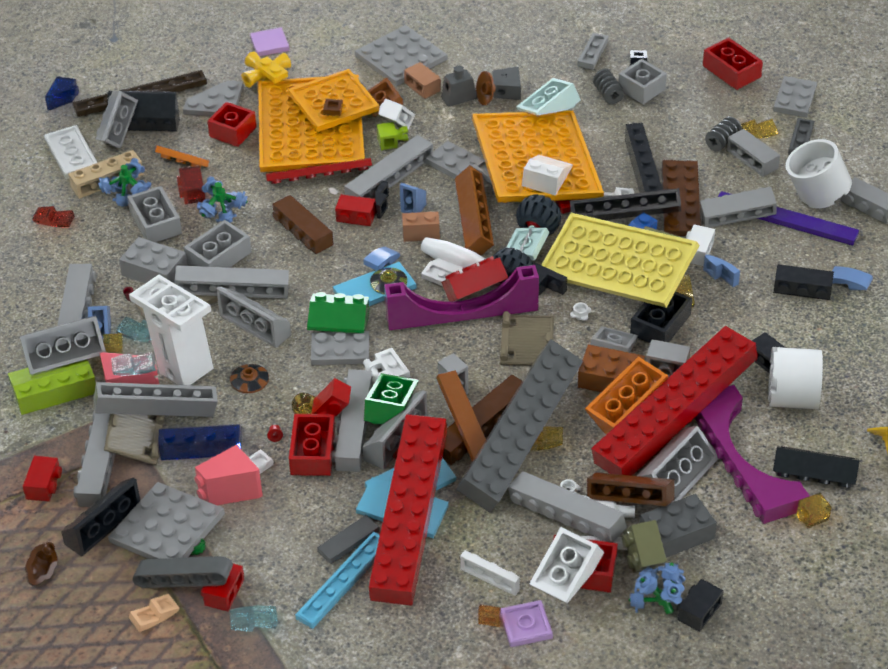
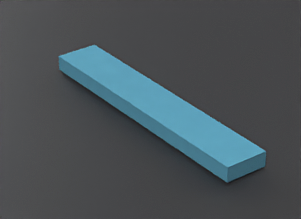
[295,532,380,629]

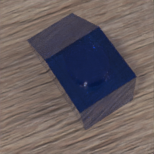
[45,76,79,110]

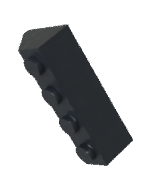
[107,91,180,132]
[773,445,860,488]
[61,477,141,557]

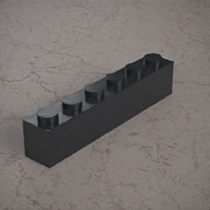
[625,123,663,193]
[570,188,681,220]

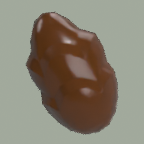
[25,542,58,586]

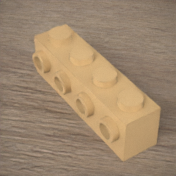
[68,150,144,199]

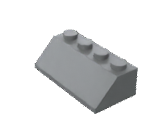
[216,287,291,348]
[19,316,106,374]
[362,390,427,470]
[637,425,718,503]

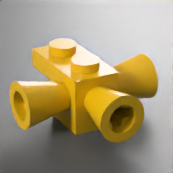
[241,51,291,88]

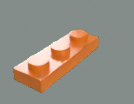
[155,145,209,169]

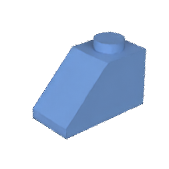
[400,183,427,213]
[88,306,111,344]

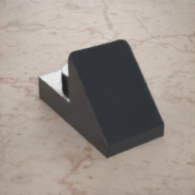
[534,263,567,296]

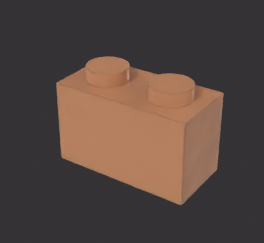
[404,62,441,99]
[402,212,440,242]

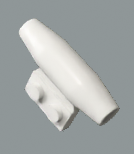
[421,237,485,286]

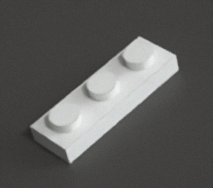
[460,551,520,596]

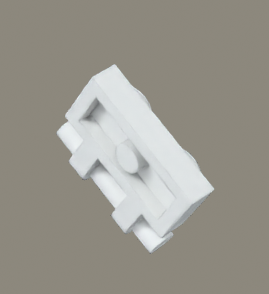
[363,348,410,383]

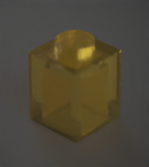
[796,492,832,528]

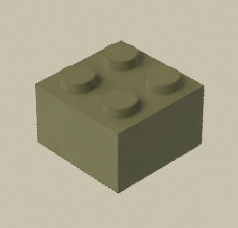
[621,520,667,573]

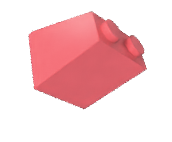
[100,352,159,384]
[194,445,263,505]

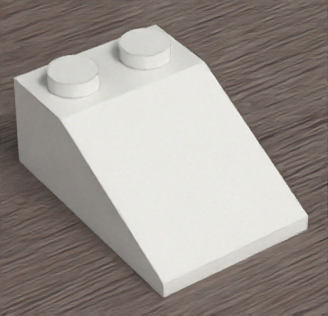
[522,155,573,196]
[530,527,604,603]

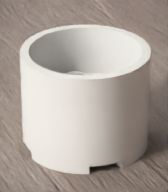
[786,139,852,208]
[768,347,823,409]

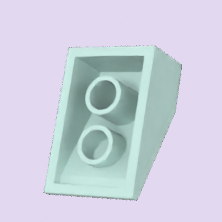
[516,78,581,116]

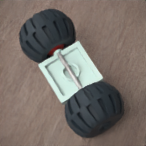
[493,194,561,284]

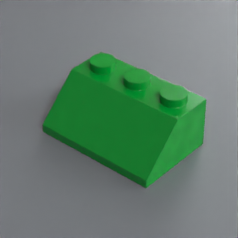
[307,292,369,333]
[364,373,419,424]

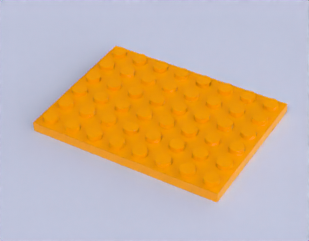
[258,74,365,172]
[472,110,604,203]

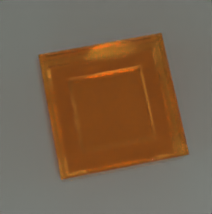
[478,605,501,627]

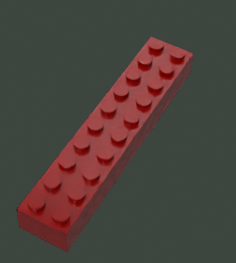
[591,326,758,476]
[369,414,447,606]

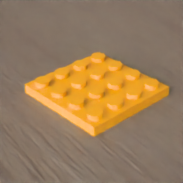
[288,69,379,132]

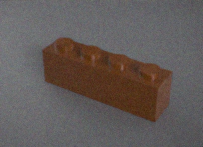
[272,195,334,254]
[587,472,674,506]

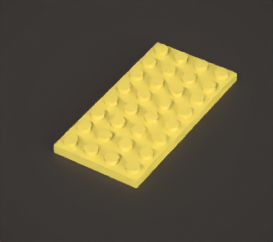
[542,213,700,308]

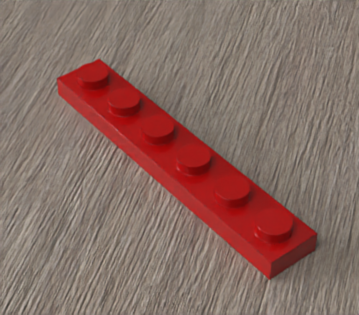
[266,158,372,184]

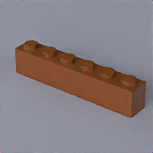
[455,165,494,256]

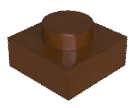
[323,99,343,116]

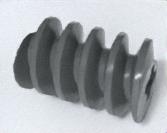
[593,68,624,105]
[705,117,742,152]

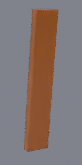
[436,370,486,462]

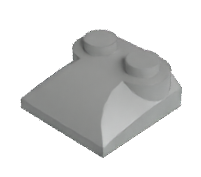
[590,326,638,353]

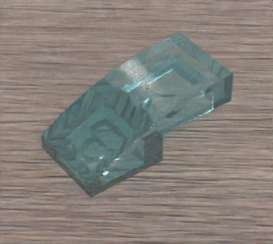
[116,316,151,342]
[111,352,156,376]
[230,606,278,632]

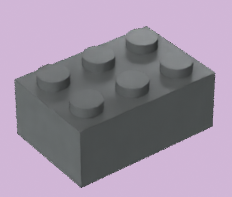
[640,494,717,558]

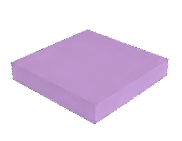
[250,27,289,56]
[499,600,553,647]

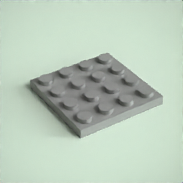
[355,25,448,87]
[108,482,225,559]

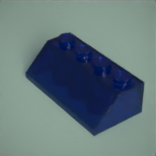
[158,423,242,460]

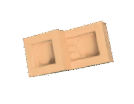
[129,594,179,632]

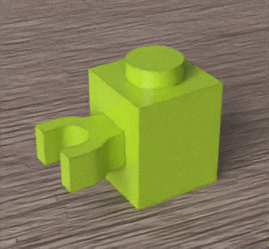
[377,122,409,151]

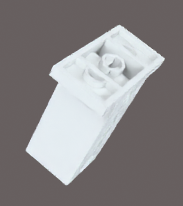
[129,275,214,385]

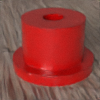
[267,425,283,442]

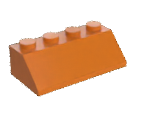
[585,356,669,434]

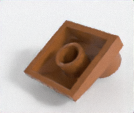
[368,78,403,117]

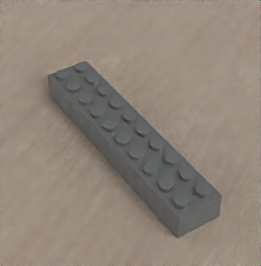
[456,339,583,513]

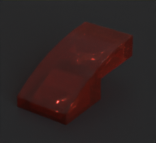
[32,206,75,227]

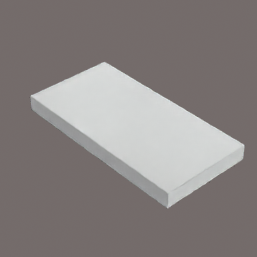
[44,125,97,179]

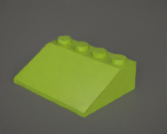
[7,359,96,415]

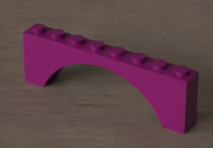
[384,265,539,331]
[695,384,810,524]

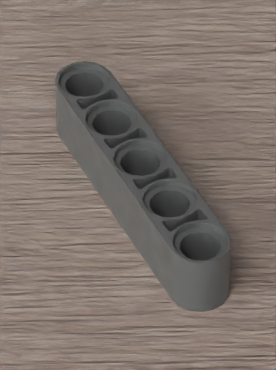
[132,556,233,588]

